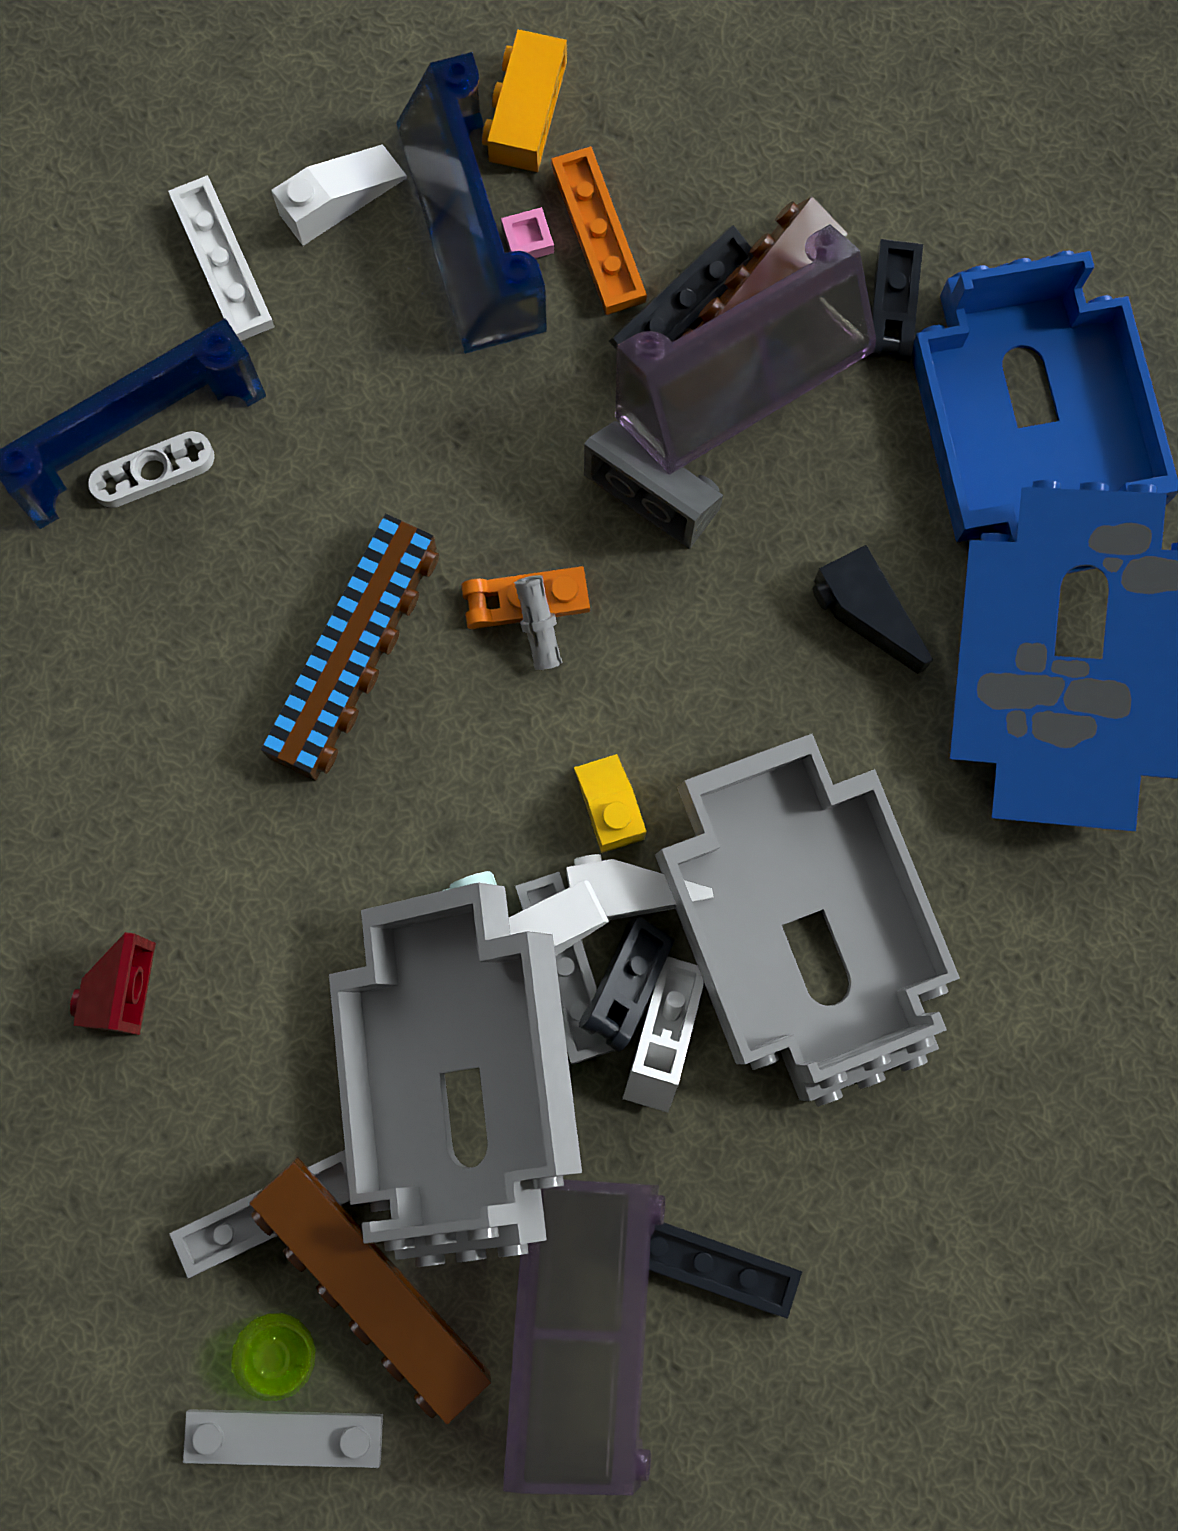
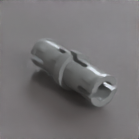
[514,575,563,670]

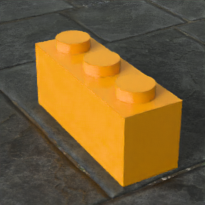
[482,29,567,172]

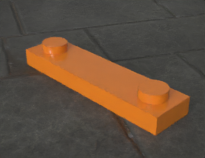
[551,146,647,315]

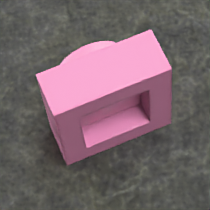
[501,207,554,264]

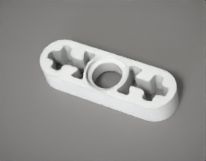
[89,431,214,508]

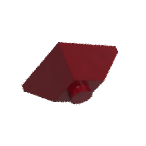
[70,932,156,1035]

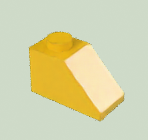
[574,754,646,853]

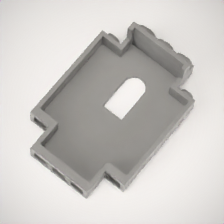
[655,734,960,1106]
[329,882,582,1267]

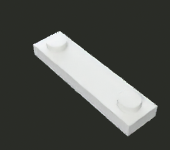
[168,175,275,343]

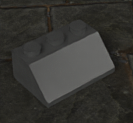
[584,421,723,549]

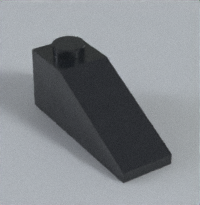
[813,545,933,674]

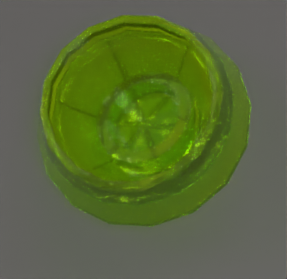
[232,1313,316,1401]

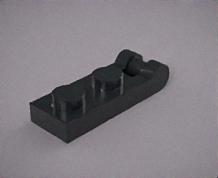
[866,239,923,361]
[579,915,675,1052]

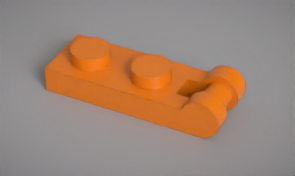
[461,566,590,629]

